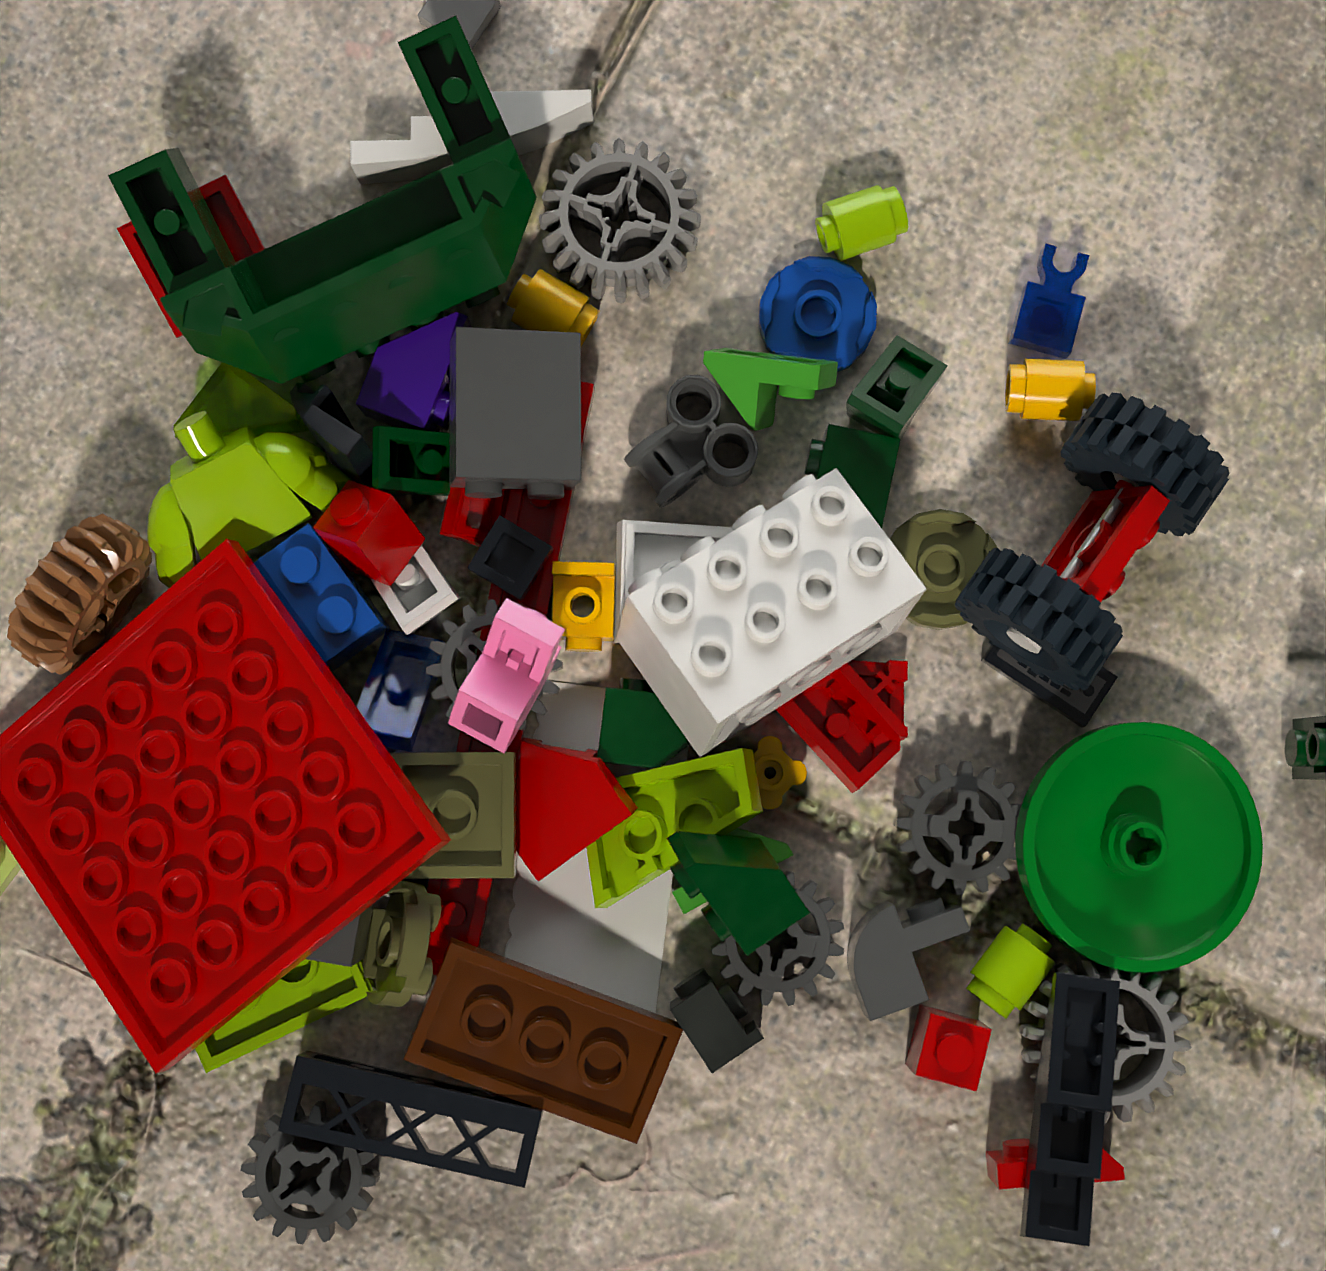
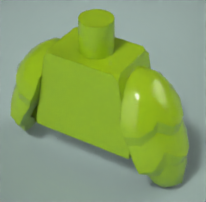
[147,411,352,588]

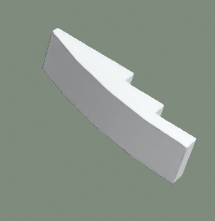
[350,90,594,184]

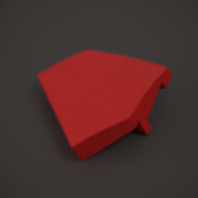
[775,660,908,793]
[516,737,638,882]

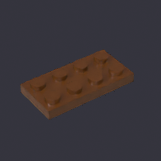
[404,937,683,1144]

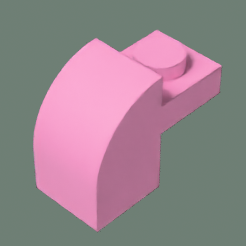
[448,598,565,753]

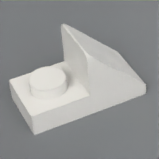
[371,544,461,635]

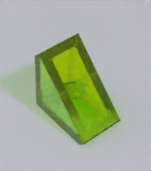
[174,362,308,440]

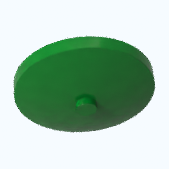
[1015,722,1263,973]

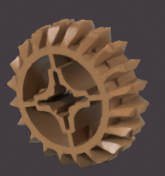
[7,513,152,675]

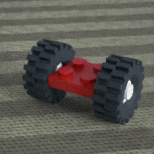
[955,393,1230,691]

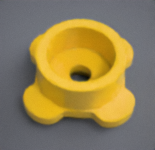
[753,736,807,809]

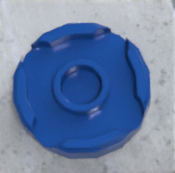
[758,256,877,372]

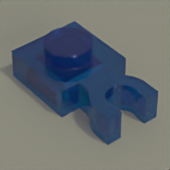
[1008,244,1090,359]

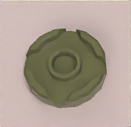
[890,509,997,630]

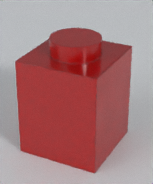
[313,480,425,586]
[905,1004,992,1092]

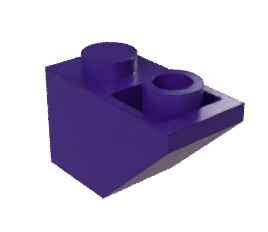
[356,312,472,432]

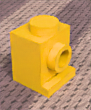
[552,562,616,652]

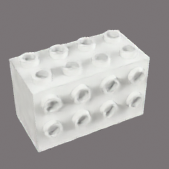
[616,468,927,758]

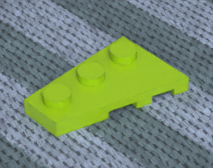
[586,748,763,908]

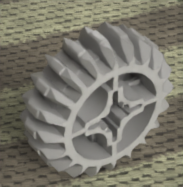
[539,138,701,303]
[1019,955,1192,1124]

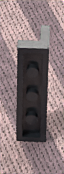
[278,1051,544,1188]

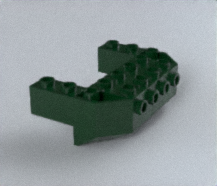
[108,15,537,384]

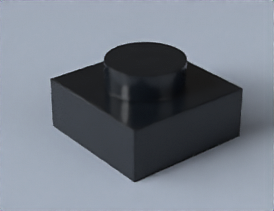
[467,515,554,602]

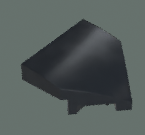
[290,382,373,488]

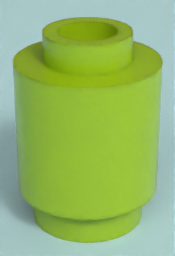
[815,185,908,261]
[966,923,1055,1019]

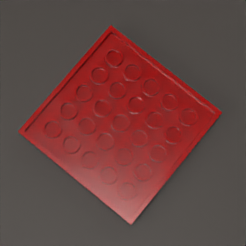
[0,539,451,1074]

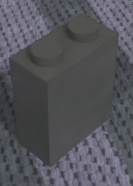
[449,327,581,500]

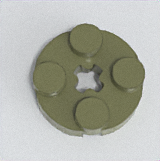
[363,879,441,1007]

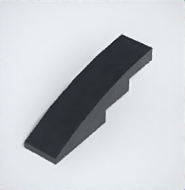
[1020,972,1120,1246]

